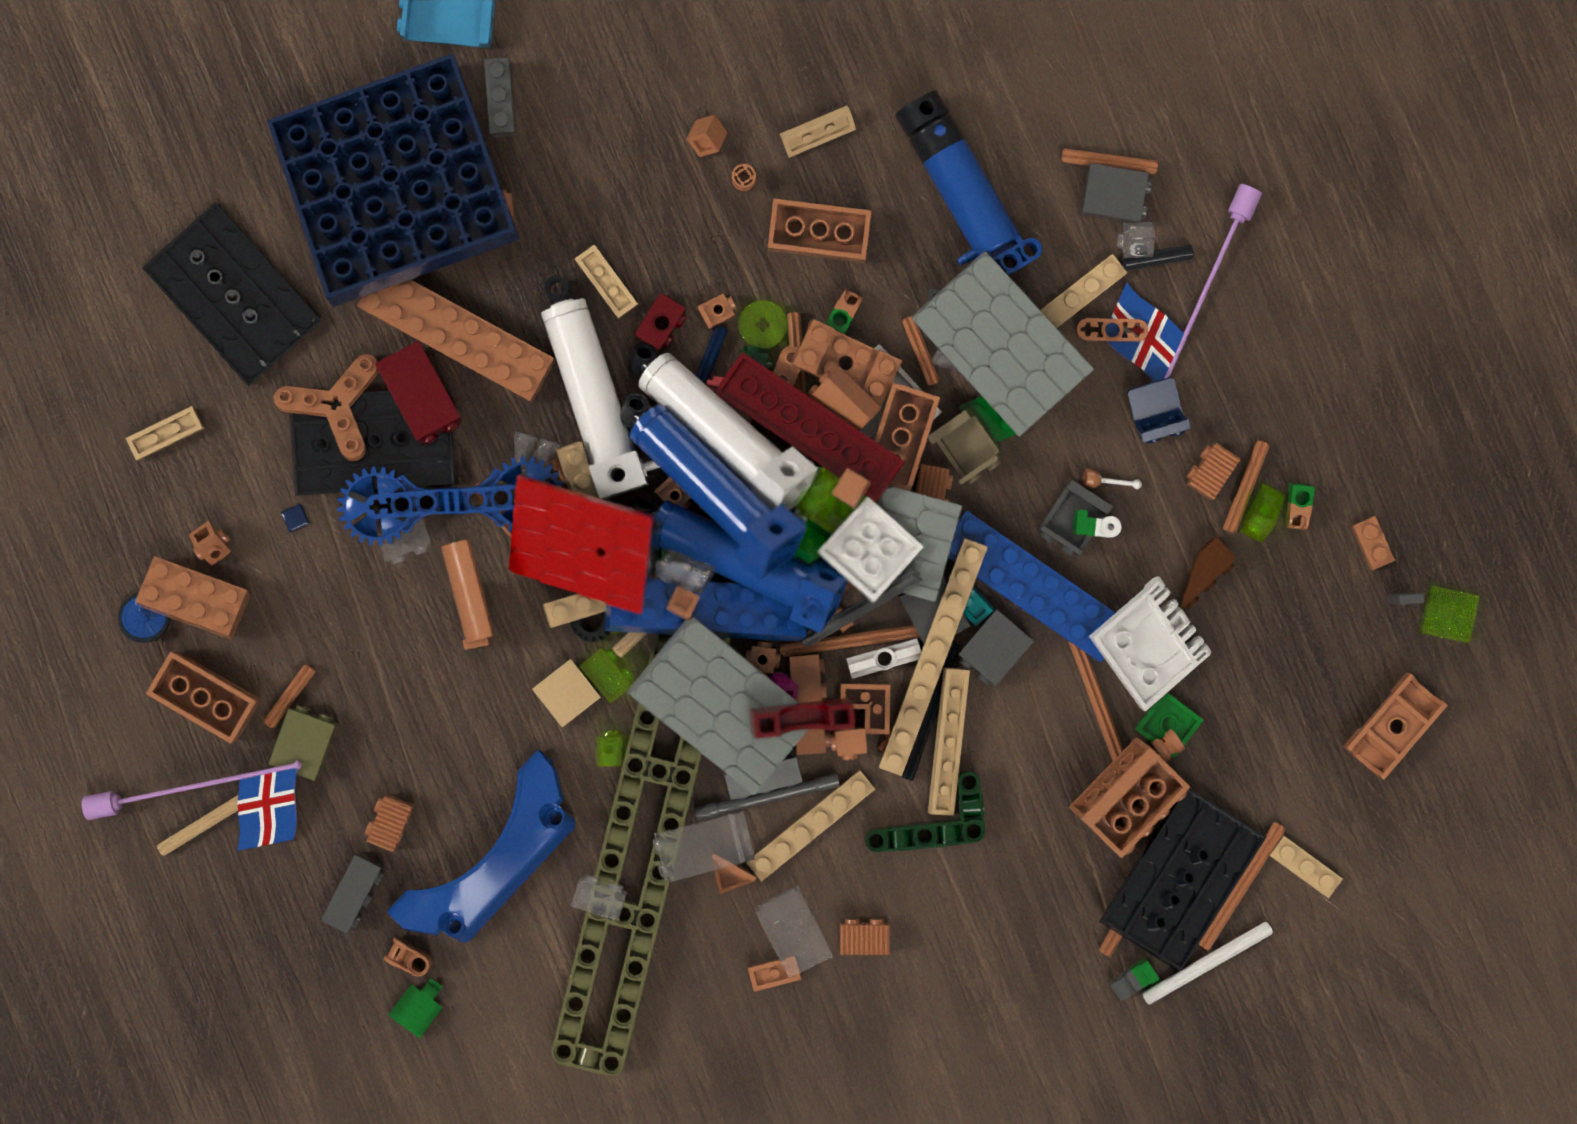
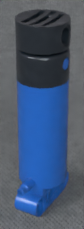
[895,90,1042,276]

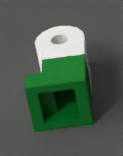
[1072,509,1121,538]

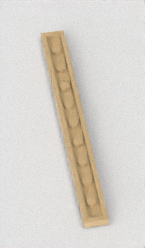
[879,538,988,776]

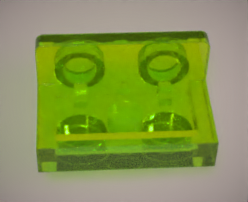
[579,647,633,704]

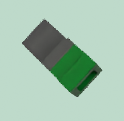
[1109,957,1160,1001]

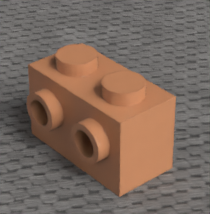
[830,725,867,760]

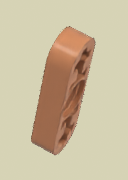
[1076,318,1148,342]

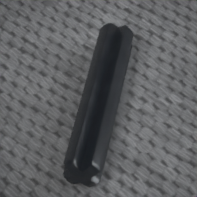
[1121,245,1194,270]

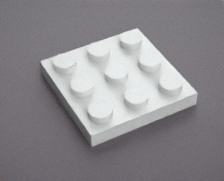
[817,497,924,603]

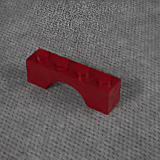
[749,698,855,739]

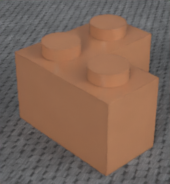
[840,683,890,734]

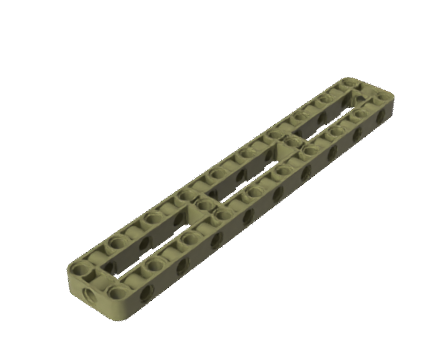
[551,634,731,1076]

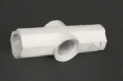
[846,638,921,679]

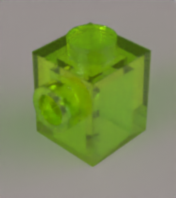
[597,731,623,766]

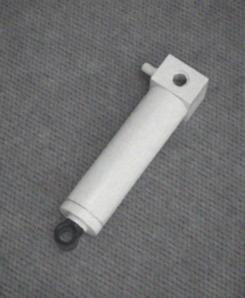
[541,275,660,500]
[628,342,817,511]

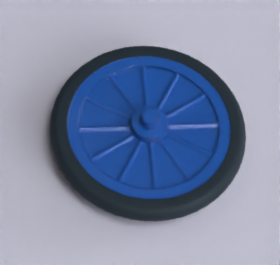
[118,593,171,643]

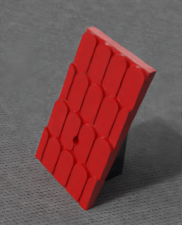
[509,474,663,614]

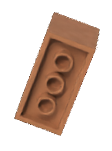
[1069,737,1190,858]

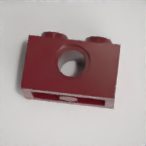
[634,293,687,352]

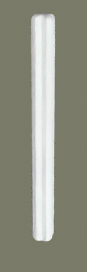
[1142,922,1273,1004]

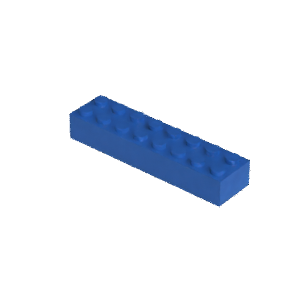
[947,511,1115,662]
[605,579,806,642]

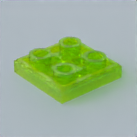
[1420,586,1480,643]

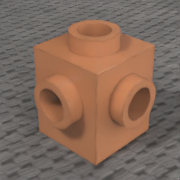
[189,520,232,566]
[745,641,781,676]

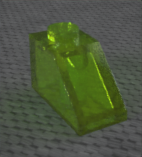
[1240,483,1285,543]

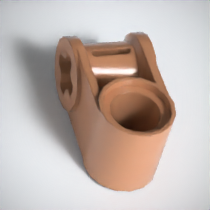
[383,936,433,976]

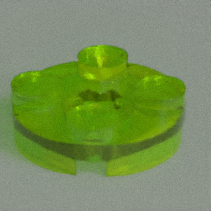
[739,300,787,349]

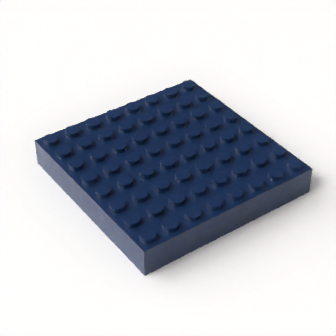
[267,53,520,307]

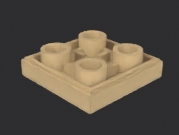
[532,659,601,727]

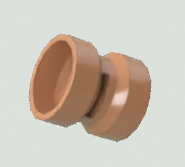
[732,164,756,191]
[1151,729,1185,762]

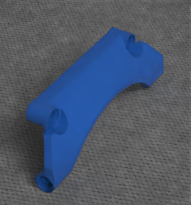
[387,749,576,943]

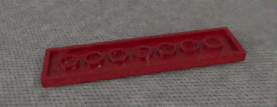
[714,352,905,503]

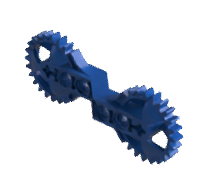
[337,455,564,546]

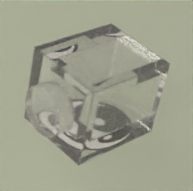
[1117,222,1155,258]

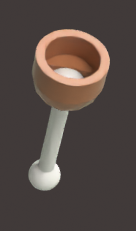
[1082,469,1142,489]

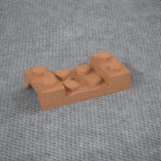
[790,319,902,406]
[1343,673,1448,780]

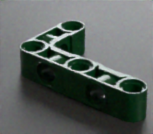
[864,770,985,852]

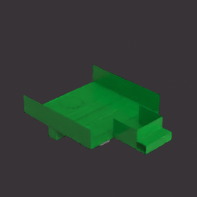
[795,517,831,564]
[388,978,443,1039]

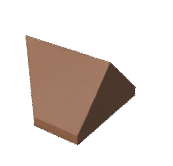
[711,851,756,894]

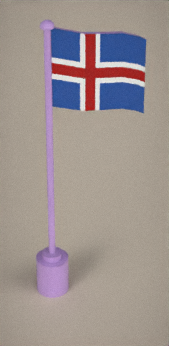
[1105,184,1262,381]
[82,760,302,851]

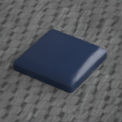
[281,504,309,532]

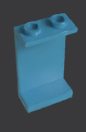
[397,0,496,49]

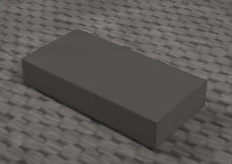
[1387,592,1424,605]

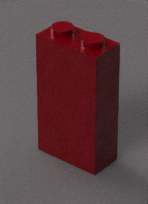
[375,340,463,445]

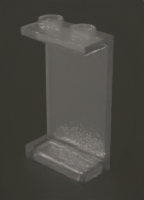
[653,811,755,882]

